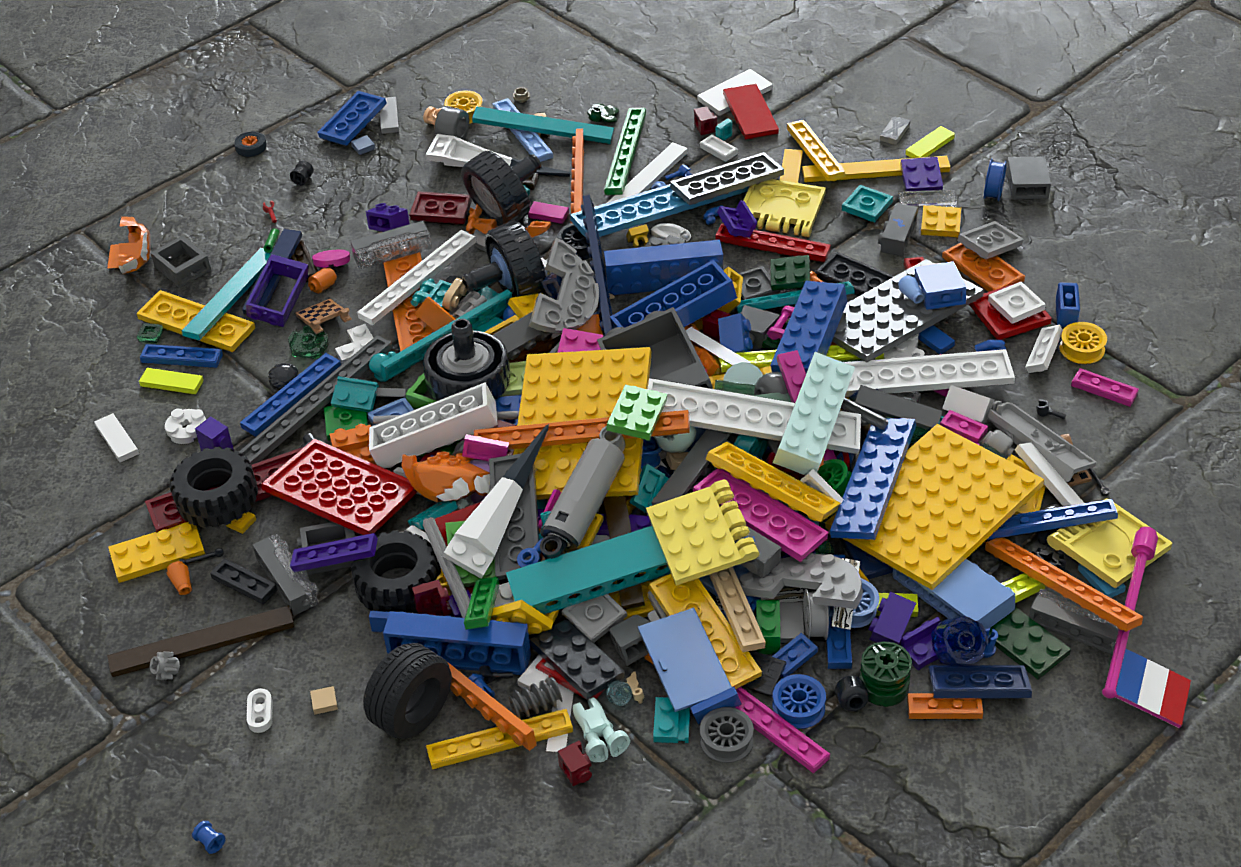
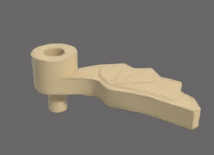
[625,672,644,704]

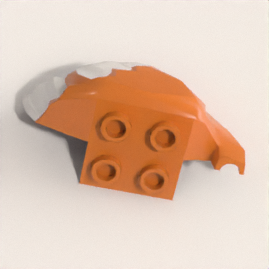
[107,217,151,274]
[401,452,491,502]

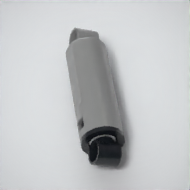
[540,426,626,560]

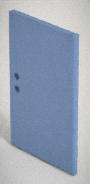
[638,608,732,712]

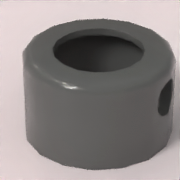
[435,106,469,140]

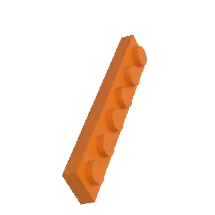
[447,662,537,751]

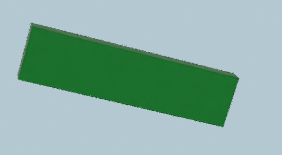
[464,577,500,630]

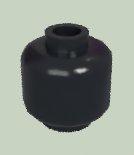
[835,676,869,711]

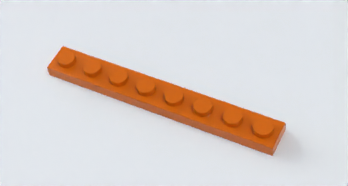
[570,129,584,223]
[985,537,1143,632]

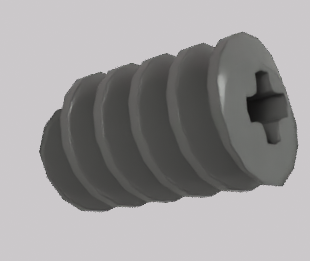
[509,677,563,719]

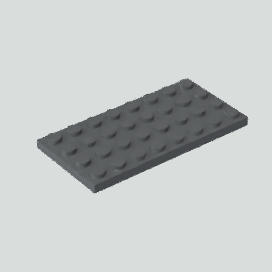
[832,259,984,362]

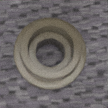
[513,87,530,103]

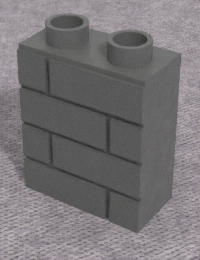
[597,307,713,389]

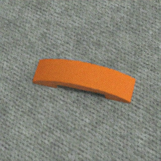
[473,218,551,237]

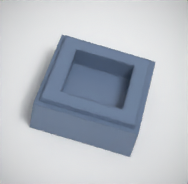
[351,135,375,155]

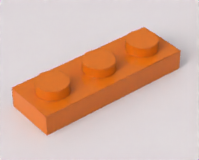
[907,693,983,719]

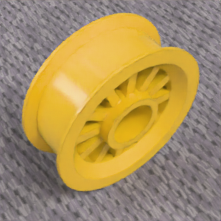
[444,91,483,124]
[1059,322,1107,364]

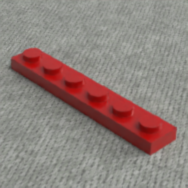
[715,223,831,262]

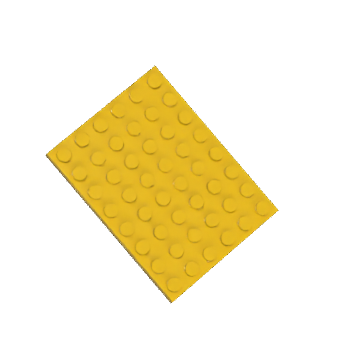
[513,347,652,500]
[825,424,1044,590]

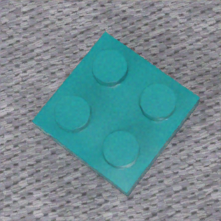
[842,185,893,222]

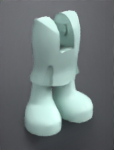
[573,697,630,762]

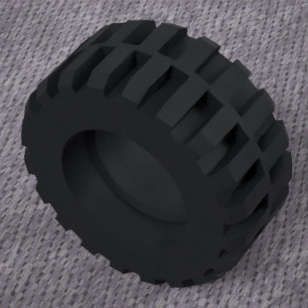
[169,447,258,528]
[351,530,440,613]

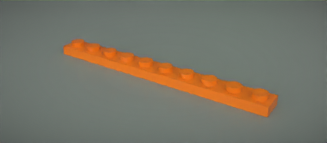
[474,410,690,450]

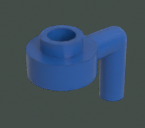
[517,538,553,568]

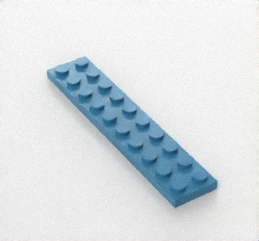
[570,184,749,237]

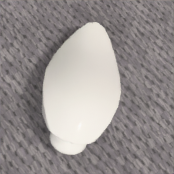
[651,223,691,242]

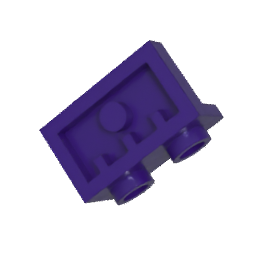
[901,617,955,670]

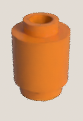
[308,267,337,294]

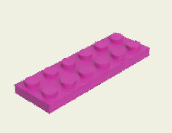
[693,468,829,562]

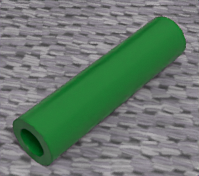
[263,228,280,253]

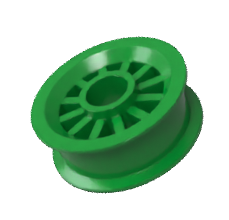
[817,459,852,498]

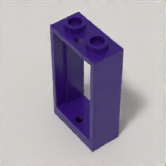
[246,254,308,327]

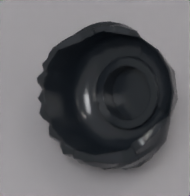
[268,363,299,390]

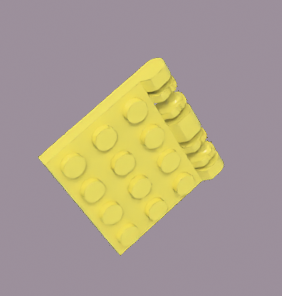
[743,179,826,237]
[646,480,759,586]
[1047,498,1173,588]

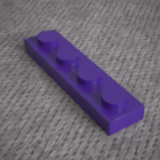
[290,533,378,572]

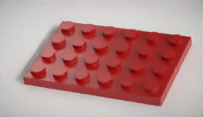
[262,439,418,535]

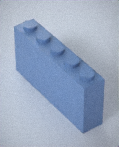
[893,559,1015,638]

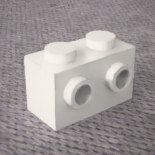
[942,385,994,423]

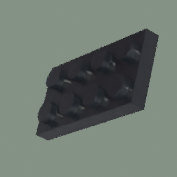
[530,619,624,699]

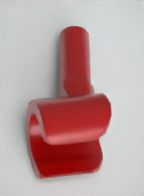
[263,201,277,223]

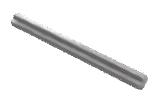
[423,517,470,618]

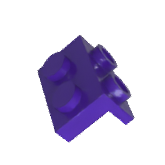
[717,200,757,238]

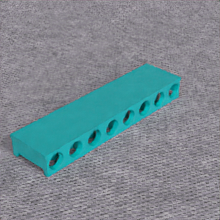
[506,526,671,614]

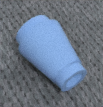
[898,275,924,304]

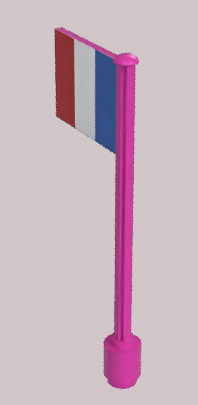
[1102,527,1191,728]

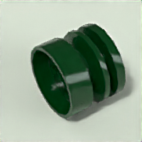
[860,642,912,707]

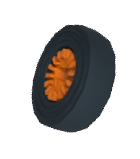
[234,131,266,157]

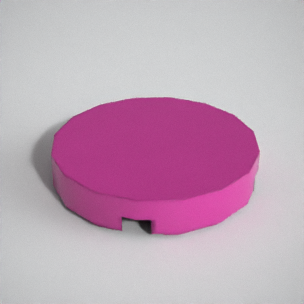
[312,250,350,268]

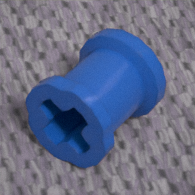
[192,821,226,854]

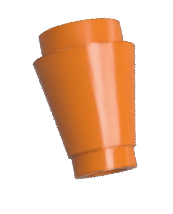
[167,561,192,595]

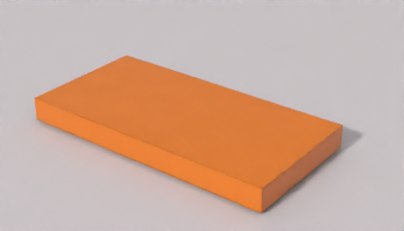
[942,243,1025,292]

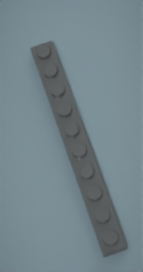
[239,335,393,465]

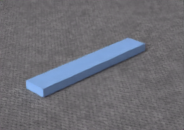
[492,98,553,162]

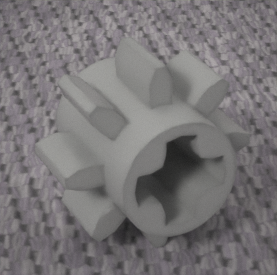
[150,651,180,680]

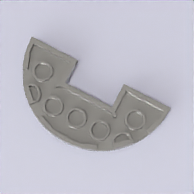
[529,238,599,333]
[739,552,863,609]

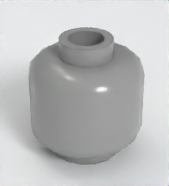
[981,430,1014,459]

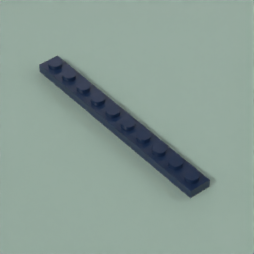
[581,194,614,337]

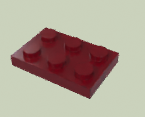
[409,192,472,224]

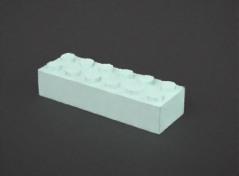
[773,352,855,475]

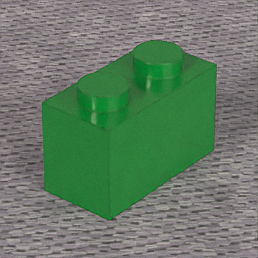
[756,600,781,654]

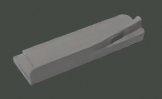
[987,401,1097,482]

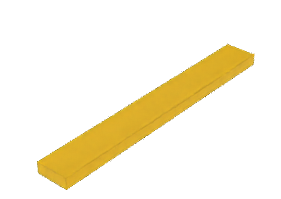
[802,156,950,182]

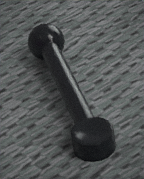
[1088,468,1110,496]
[179,548,224,565]

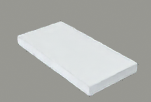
[697,69,773,116]

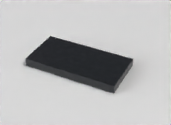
[815,251,895,296]

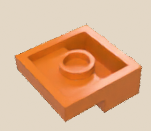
[330,424,377,465]

